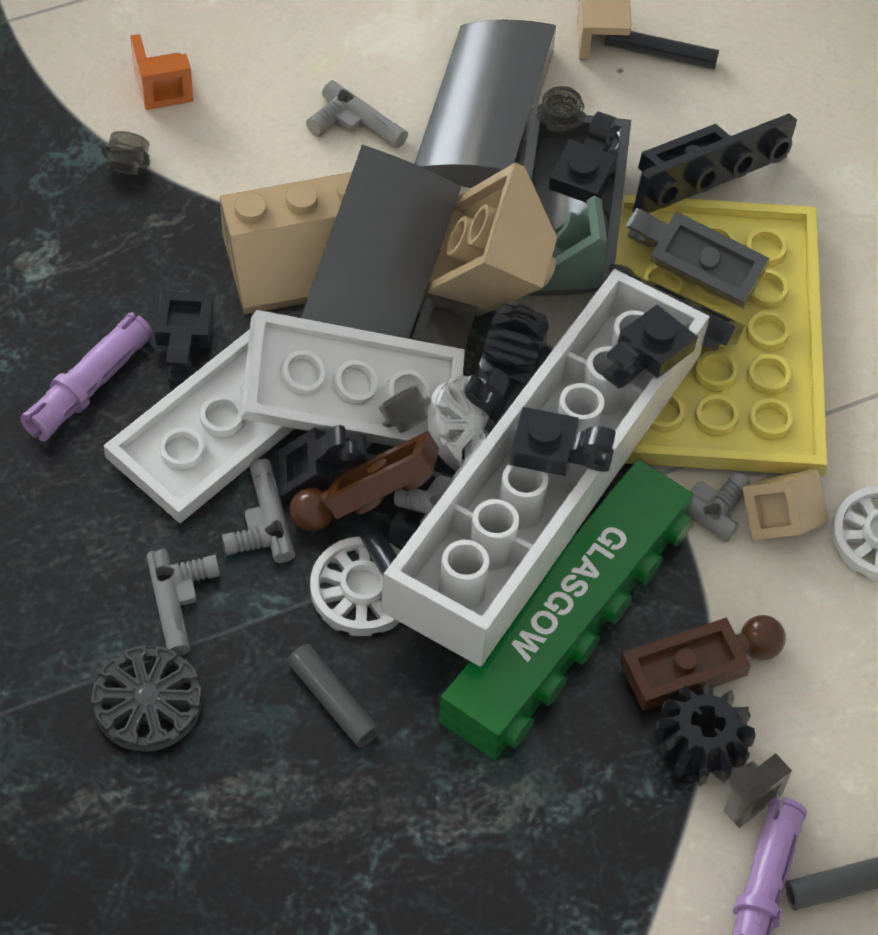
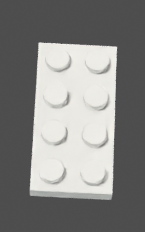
[240,310,465,446]
[103,329,295,524]

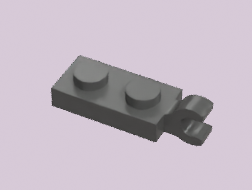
[626,208,769,309]

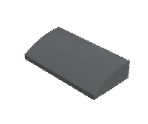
[414,19,556,188]
[524,109,631,296]
[301,144,461,339]

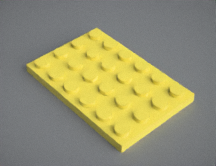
[615,194,827,476]

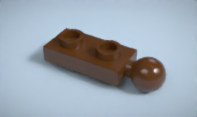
[290,431,439,532]
[620,615,786,711]

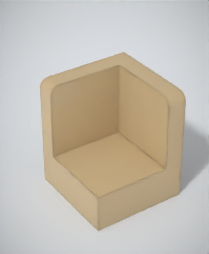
[577,0,632,59]
[742,469,828,541]

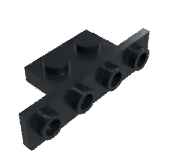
[632,113,797,213]

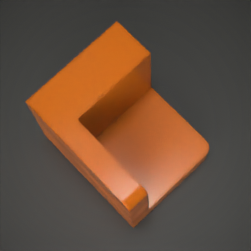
[130,34,194,110]

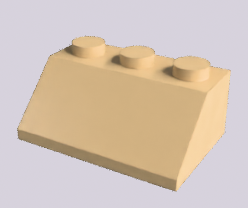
[425,162,557,317]
[220,172,352,315]

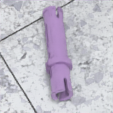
[20,312,153,442]
[732,797,807,935]

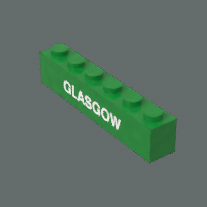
[439,459,694,761]

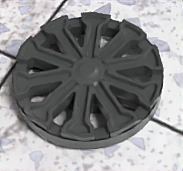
[91,645,202,751]

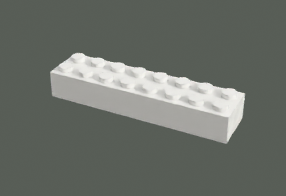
[381,269,710,667]

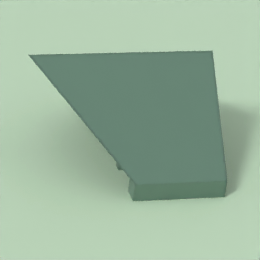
[537,196,607,291]

